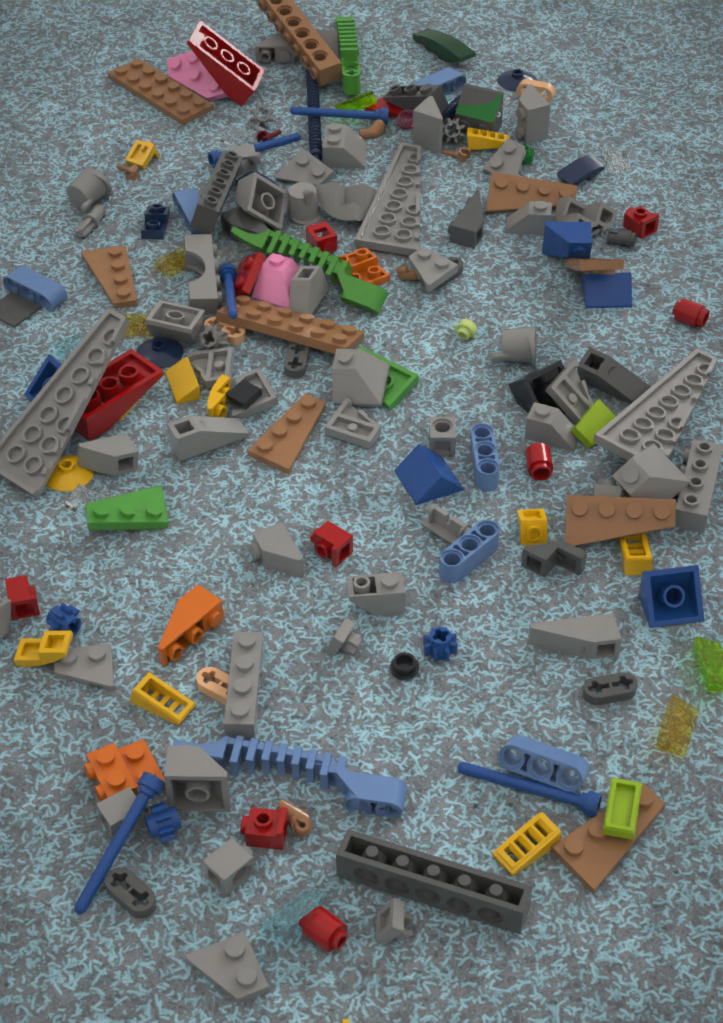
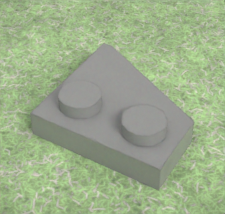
[408,246,458,292]
[187,347,235,389]
[54,643,115,692]

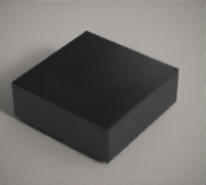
[226,379,262,410]

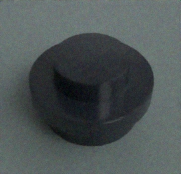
[390,652,419,680]

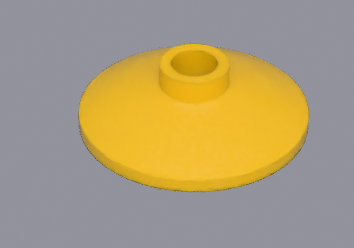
[46,455,94,492]

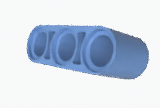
[413,67,467,95]
[172,187,203,235]
[3,265,67,311]
[470,423,500,491]
[439,520,500,583]
[498,735,590,792]

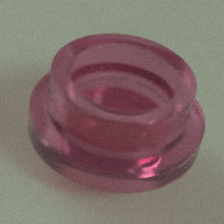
[397,109,413,129]

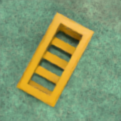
[467,128,510,150]
[619,534,653,575]
[130,672,196,726]
[492,812,561,877]

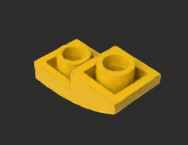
[207,374,231,418]

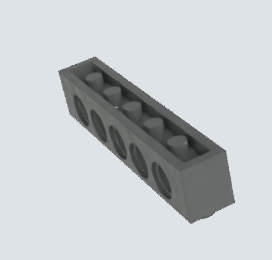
[190,149,243,234]
[336,829,532,934]

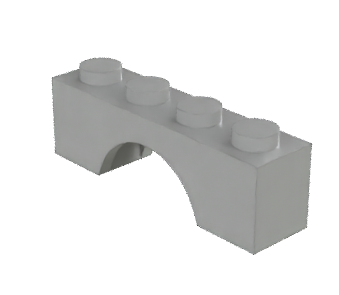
[184,234,222,315]
[224,632,264,741]

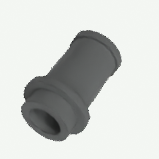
[607,230,636,248]

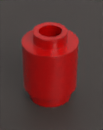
[672,298,710,328]
[525,443,554,480]
[298,905,348,952]

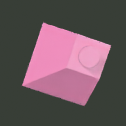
[251,253,300,308]

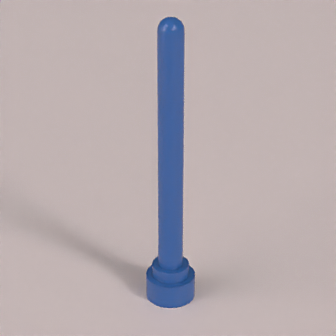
[290,107,389,125]
[208,133,301,168]
[218,263,238,319]
[457,762,602,817]
[74,772,165,914]

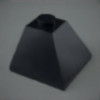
[508,360,565,414]

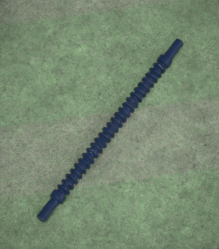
[306,68,323,161]

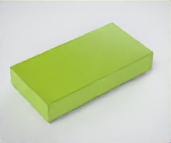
[571,399,616,448]
[602,777,642,840]

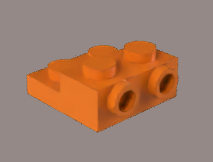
[83,739,166,802]

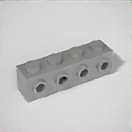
[674,439,723,533]

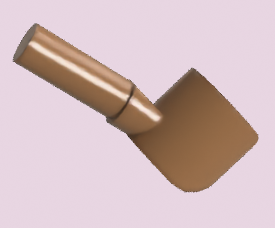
[442,147,471,162]
[117,164,140,181]

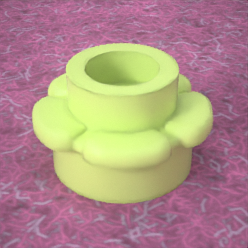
[455,319,477,340]

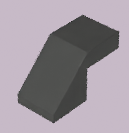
[521,541,587,577]

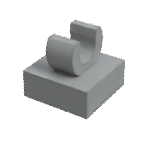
[325,618,362,656]
[375,898,414,944]

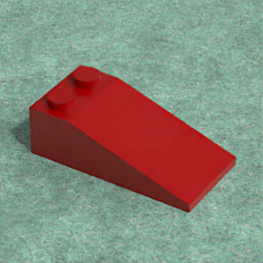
[187,20,265,106]
[75,349,164,441]

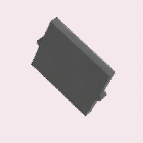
[0,292,41,328]

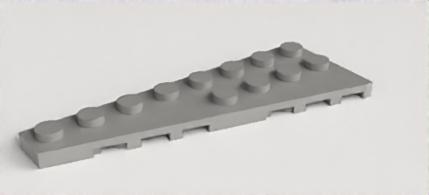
[354,143,421,256]
[0,308,130,499]
[593,348,718,461]

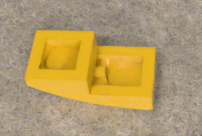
[14,631,73,667]

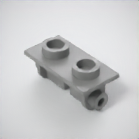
[420,504,471,544]

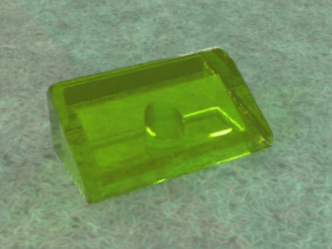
[335,89,377,110]
[692,637,723,693]

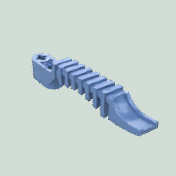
[173,735,407,818]

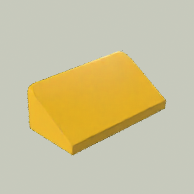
[165,357,201,404]

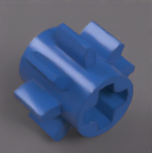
[46,603,81,636]
[423,627,458,662]
[144,802,181,843]

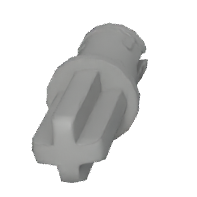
[75,205,106,239]

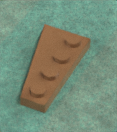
[485,172,577,214]
[81,245,138,309]
[564,258,624,274]
[247,393,326,475]
[565,495,676,546]
[551,783,665,895]

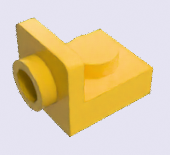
[125,139,160,170]
[517,509,547,545]

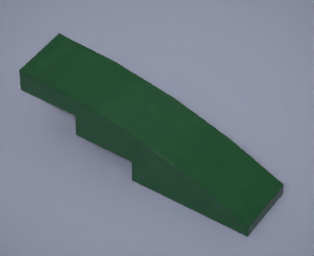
[412,29,476,62]

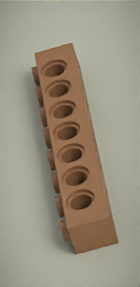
[253,0,342,86]

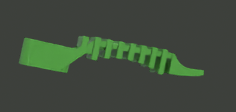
[335,15,361,95]
[231,226,389,315]

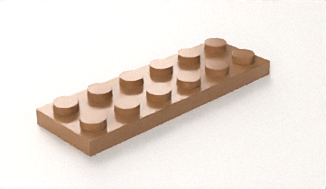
[108,58,214,125]
[216,295,365,354]

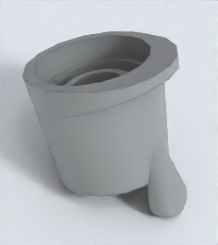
[66,167,112,213]
[287,182,322,226]
[490,326,537,367]

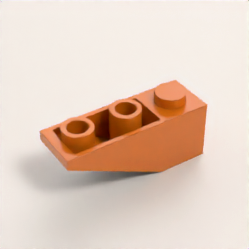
[158,584,224,667]

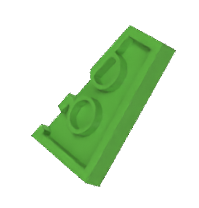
[358,346,419,411]
[85,485,169,530]

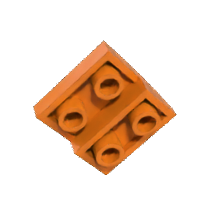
[337,247,390,286]

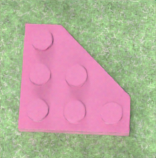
[167,51,228,101]

